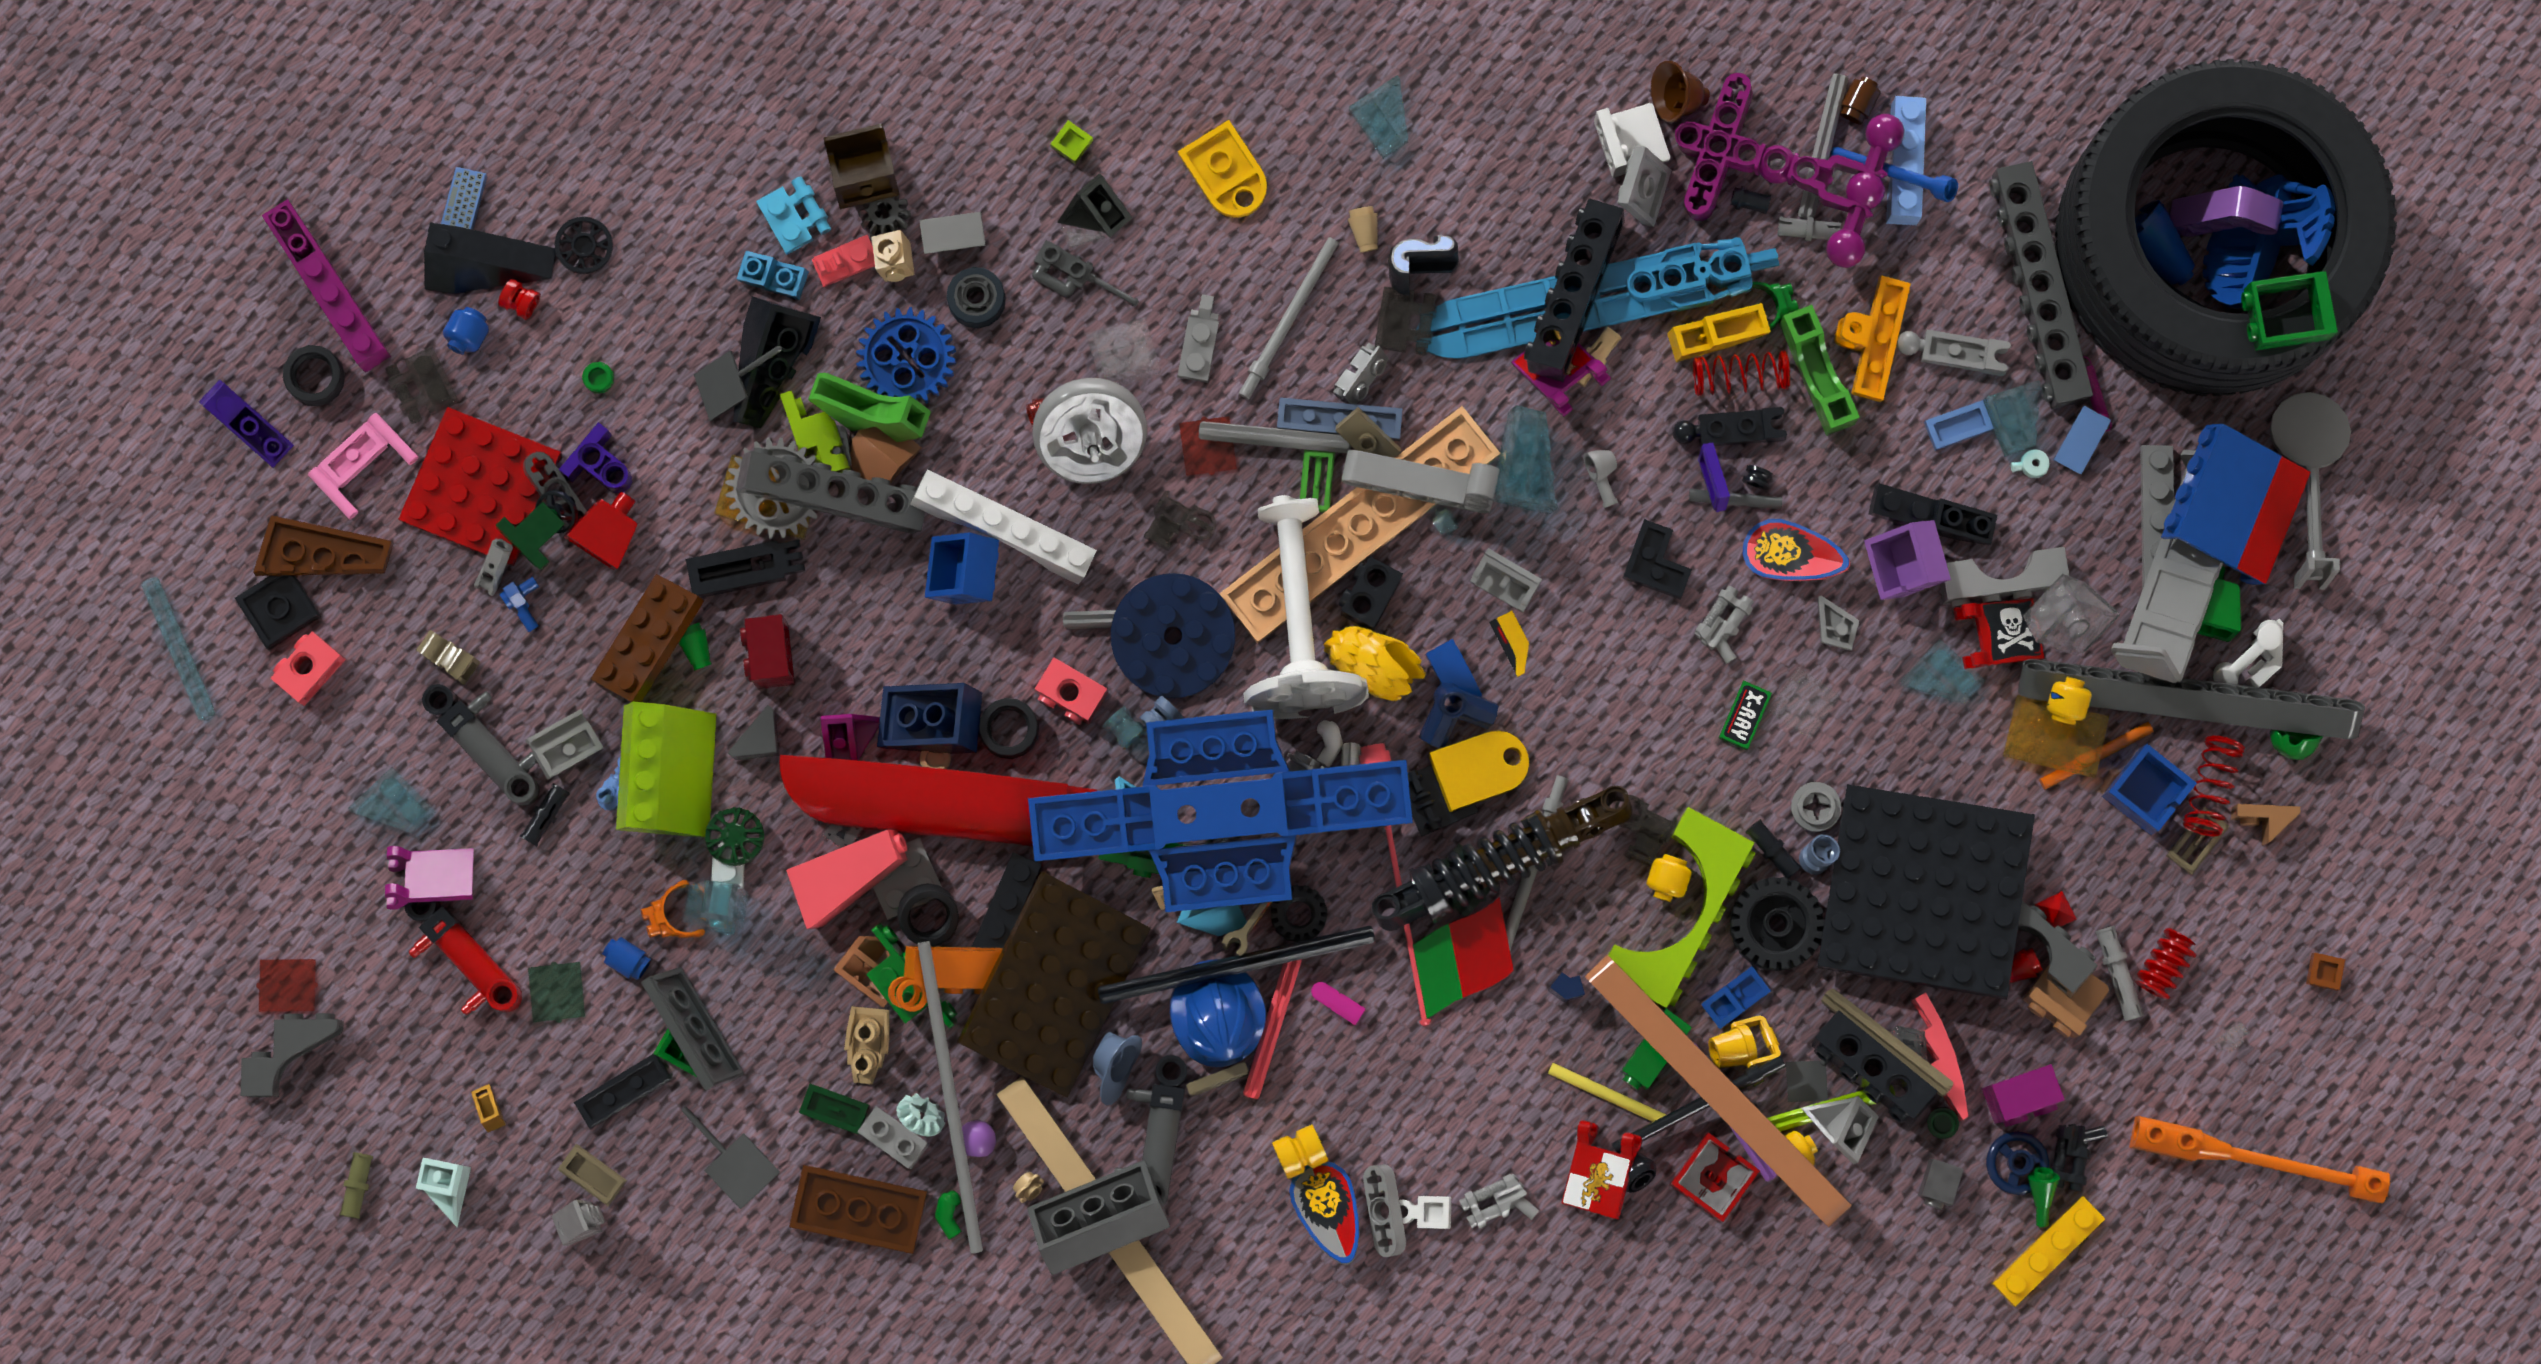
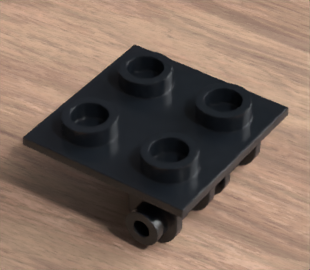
[1408,765,1478,837]

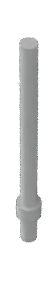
[1238,237,1339,400]
[1505,775,1569,950]

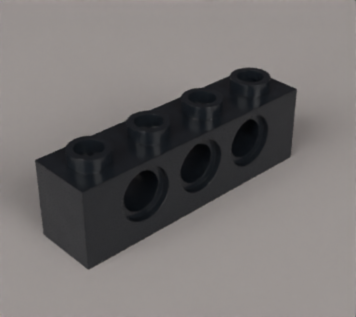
[1812,1010,1938,1127]

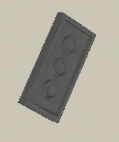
[641,967,744,1091]

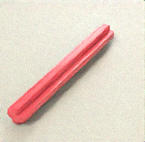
[1243,959,1302,1099]

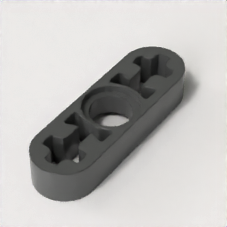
[523,452,587,531]

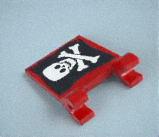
[1953,598,2045,669]

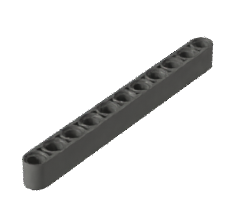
[2018,659,2365,739]

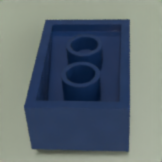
[877,683,983,754]

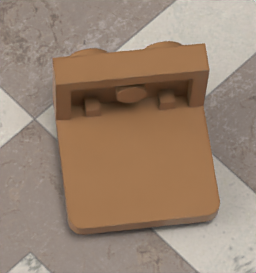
[2022,965,2109,1038]

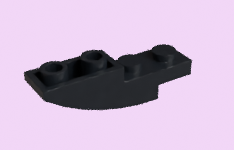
[1868,483,1998,545]

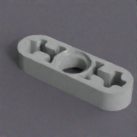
[1363,1164,1406,1257]

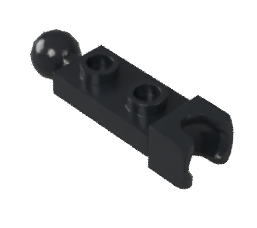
[1672,407,1787,447]

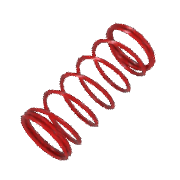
[1693,350,1790,396]
[2182,735,2245,837]

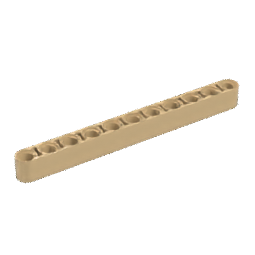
[996,1076,1223,1364]

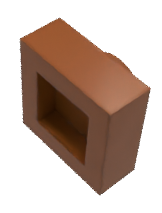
[2306,953,2346,991]

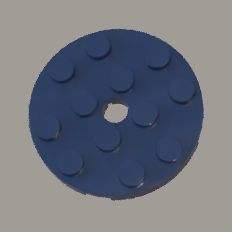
[1111,573,1235,698]

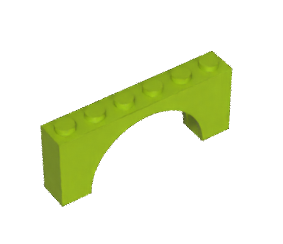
[1608,807,1755,1010]

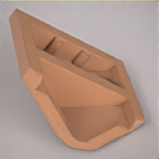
[851,427,922,484]
[833,936,890,1008]

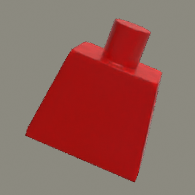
[564,492,638,570]

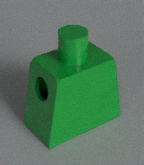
[2197,566,2241,642]

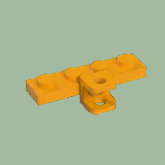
[1834,275,1911,402]

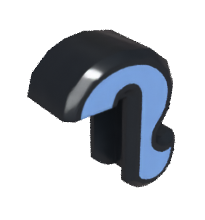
[1388,235,1459,296]

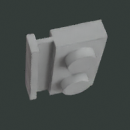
[525,709,603,779]

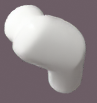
[1317,720,1343,768]

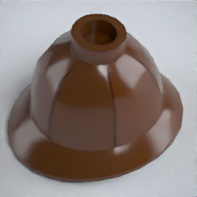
[1651,61,1710,123]

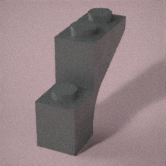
[240,1013,344,1098]

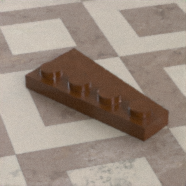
[253,515,393,576]

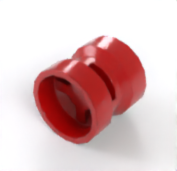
[498,279,541,320]

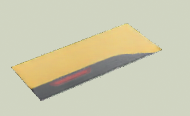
[1489,611,1529,677]

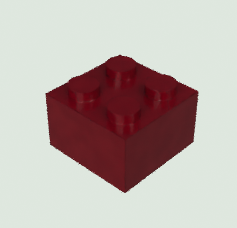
[740,614,795,689]

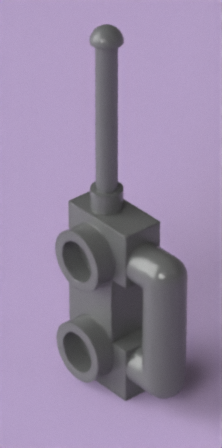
[1032,240,1139,306]

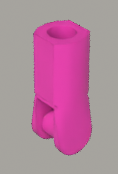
[1311,982,1366,1025]

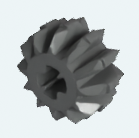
[858,195,911,237]

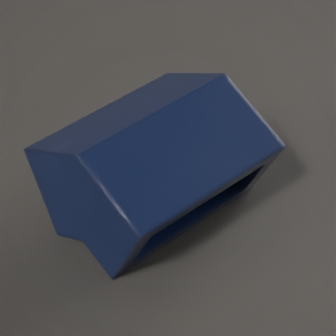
[1548,972,1585,1002]

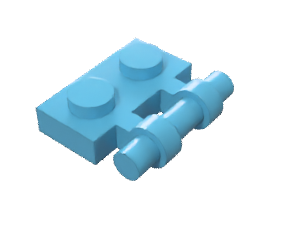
[756,176,831,255]

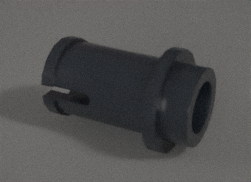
[1730,186,1771,214]

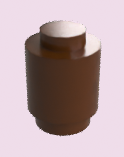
[1840,77,1881,125]

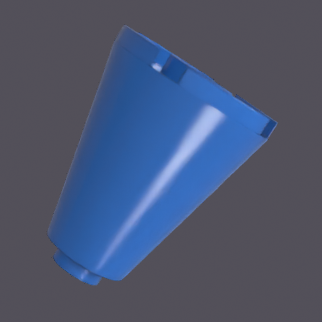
[2135,199,2195,286]

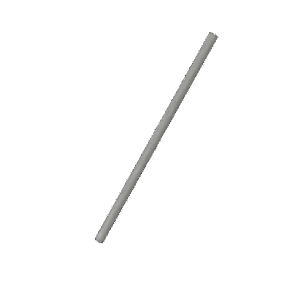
[917,941,983,1253]

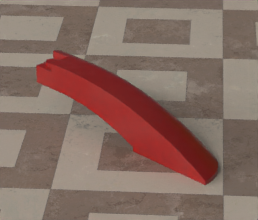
[779,755,1097,847]

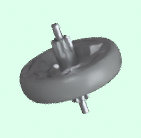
[1032,378,1147,484]

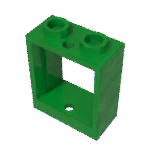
[2241,271,2338,351]

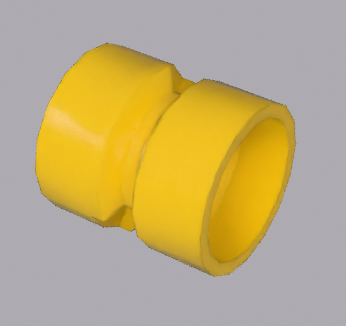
[1272,1124,1329,1180]

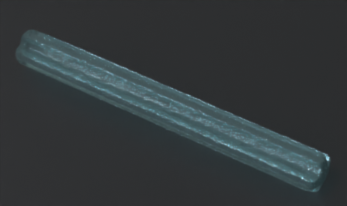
[141,577,216,721]

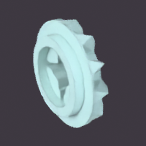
[896,1093,945,1137]

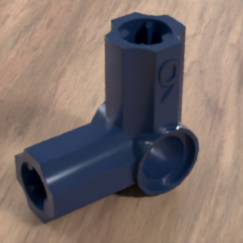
[1419,683,1499,748]

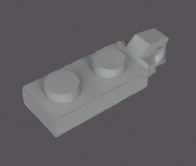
[1178,294,1219,383]

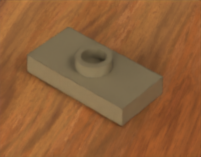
[1335,407,1401,458]

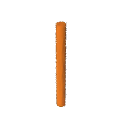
[2039,721,2154,790]

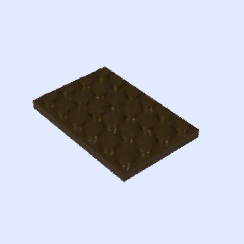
[957,872,1151,1098]

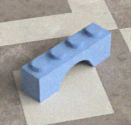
[1886,96,1926,226]

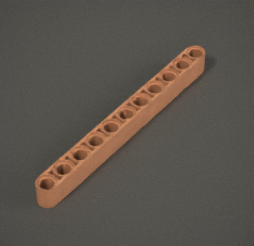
[1585,955,1852,1227]

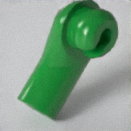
[935,1190,962,1240]

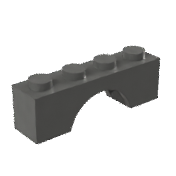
[2018,901,2098,998]

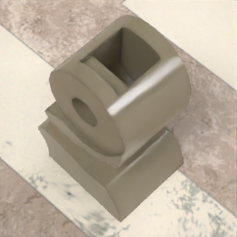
[416,630,480,685]

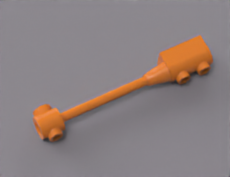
[2129,1116,2390,1204]

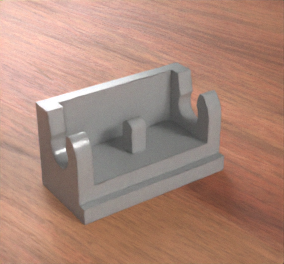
[919,212,986,254]
[1470,548,1542,612]

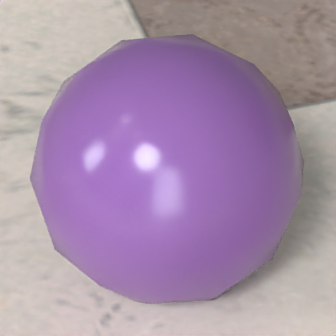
[962,1120,996,1157]

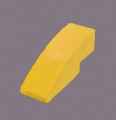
[1667,303,1771,362]

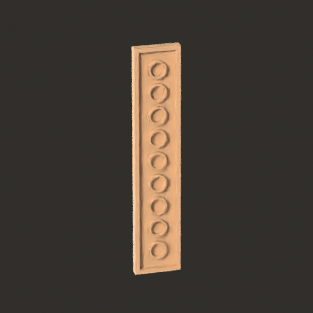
[1219,406,1501,644]

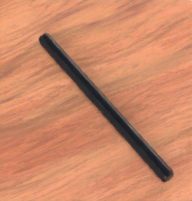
[1098,926,1375,1004]

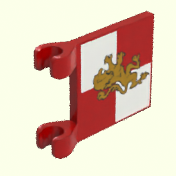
[1561,1120,1642,1220]

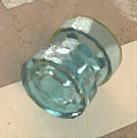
[1102,706,1146,750]

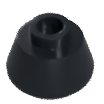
[1626,1152,1656,1193]

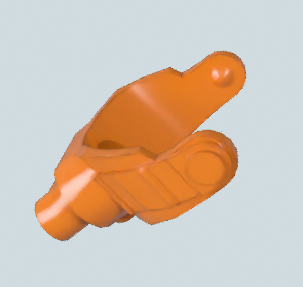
[641,880,705,939]

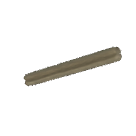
[1821,988,1953,1097]

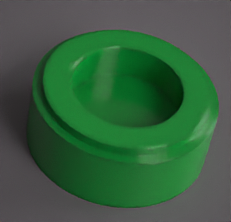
[582,362,614,394]

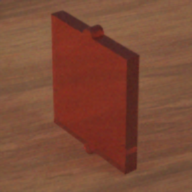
[1179,416,1237,476]
[256,959,318,1012]

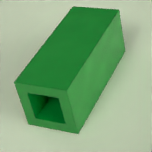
[1620,1009,1692,1091]

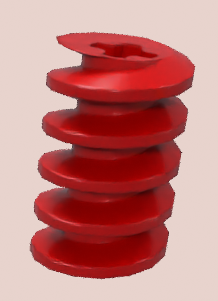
[2134,928,2197,1000]

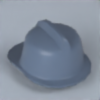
[1093,1032,1142,1105]

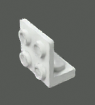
[1594,103,1670,178]

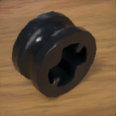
[1742,465,1773,490]

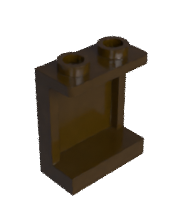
[823,124,900,209]

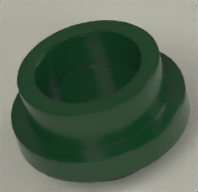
[1927,1107,1959,1139]

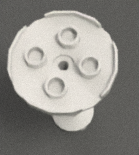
[1244,495,1369,719]

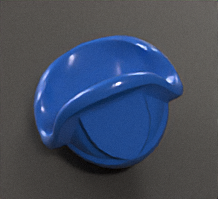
[1170,959,1266,1067]

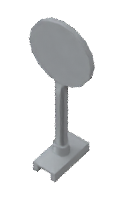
[2270,392,2351,590]

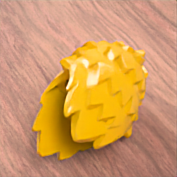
[1324,626,1426,701]

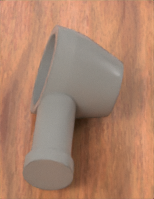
[1583,450,1618,508]

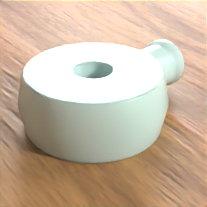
[2010,450,2050,478]

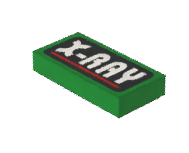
[1718,680,1772,750]

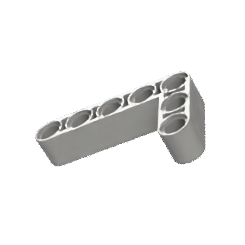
[1341,450,1500,513]

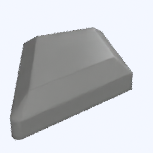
[1818,596,1860,651]

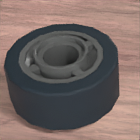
[946,267,1006,329]

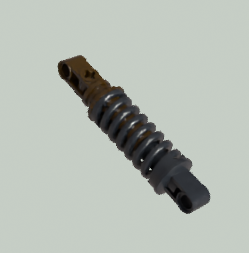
[1372,786,1633,931]

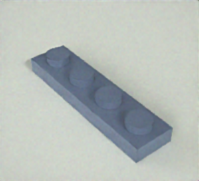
[1277,398,1403,441]

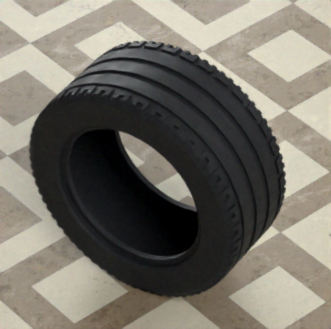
[2055,59,2397,396]

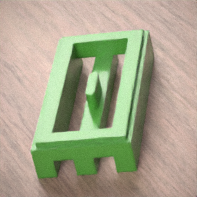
[1300,449,1335,513]

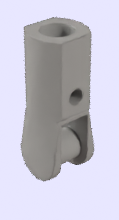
[474,539,513,596]

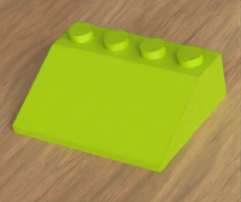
[616,701,717,837]

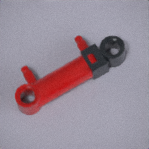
[404,901,523,1015]

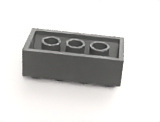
[1027,1160,1170,1275]

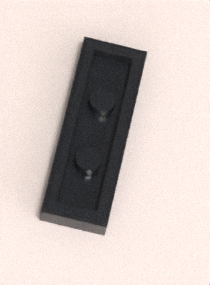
[574,1053,672,1129]

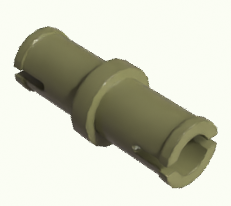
[339,1152,373,1219]

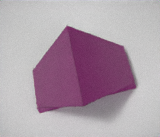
[820,714,880,761]

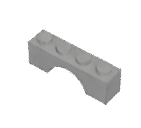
[1940,547,2071,608]

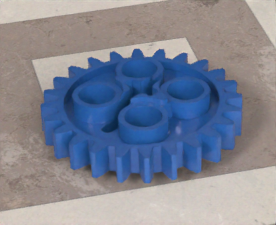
[856,307,957,404]

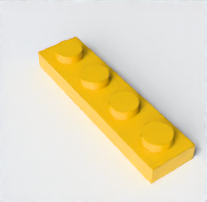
[1991,1196,2105,1307]

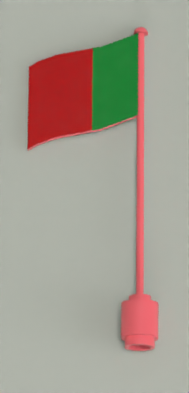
[1359,743,1514,1026]

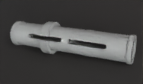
[2095,925,2144,1021]

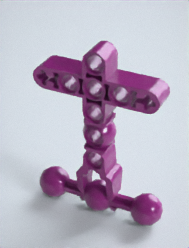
[1675,72,1905,268]

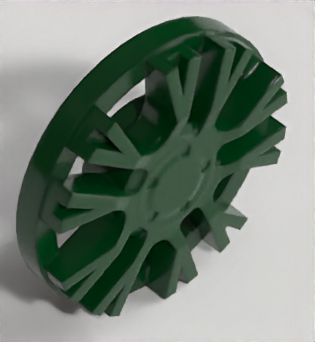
[705,807,765,866]

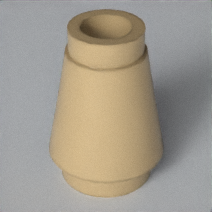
[1348,206,1378,253]

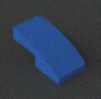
[1425,639,1482,704]
[1701,966,1772,1029]

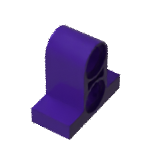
[559,422,632,493]

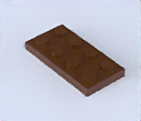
[591,574,704,702]
[789,1165,928,1254]

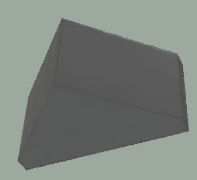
[728,705,780,760]

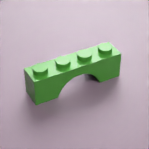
[1779,305,1860,436]

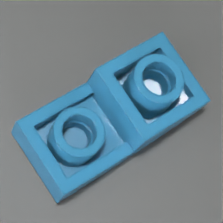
[736,251,809,300]

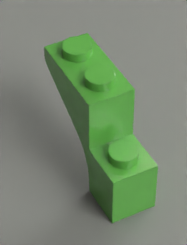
[808,373,931,442]

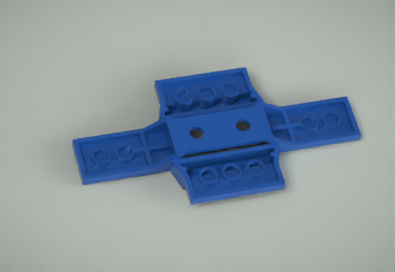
[1028,709,1413,912]

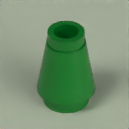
[678,622,712,671]

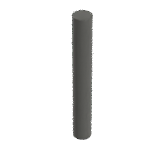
[1688,489,1782,510]

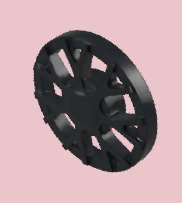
[554,217,613,274]

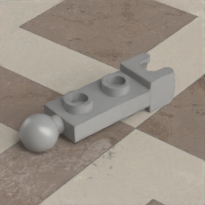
[1897,329,2011,376]

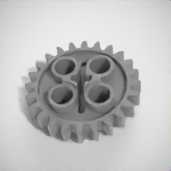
[725,438,818,539]

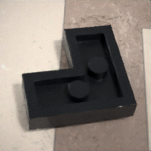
[1622,519,1692,600]

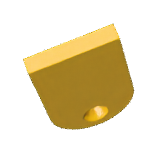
[1177,120,1267,218]
[1428,731,1529,813]

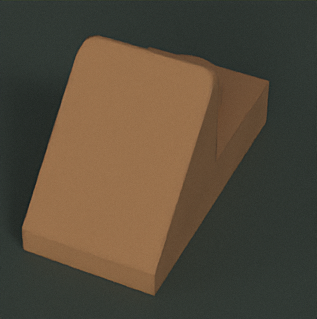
[2231,804,2300,846]

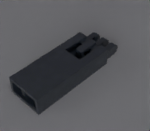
[685,540,806,598]

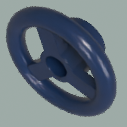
[1986,1131,2049,1195]

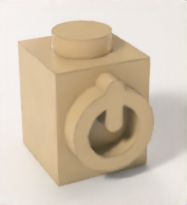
[872,230,915,282]

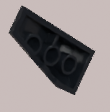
[424,222,556,294]
[733,296,821,428]

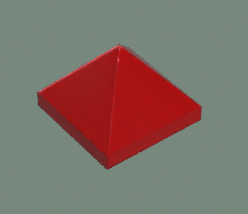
[2034,891,2076,928]

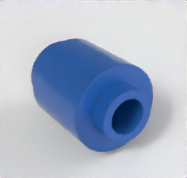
[602,937,651,981]

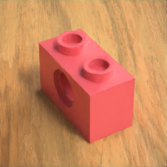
[270,631,346,706]
[1035,657,1108,725]

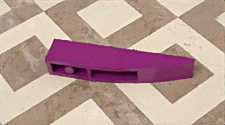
[262,199,391,373]

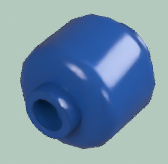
[443,307,489,355]

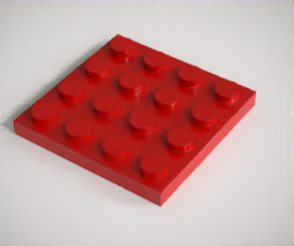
[398,407,562,566]

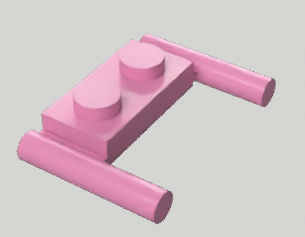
[308,413,419,520]

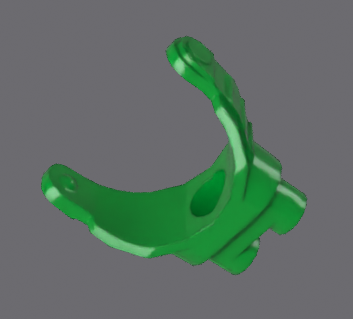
[1752,281,1799,339]

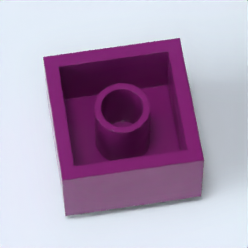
[1982,1064,2065,1127]

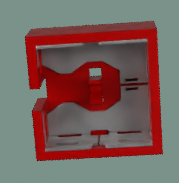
[1669,1133,1760,1223]

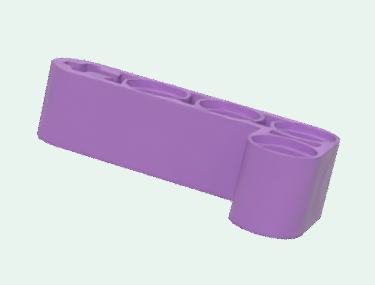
[2169,186,2284,237]

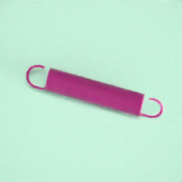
[2083,356,2112,432]

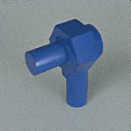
[499,577,540,632]

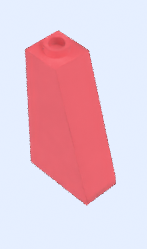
[786,830,908,929]

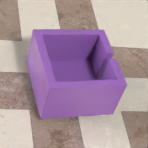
[1864,520,1951,600]

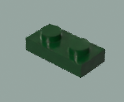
[799,1083,870,1135]

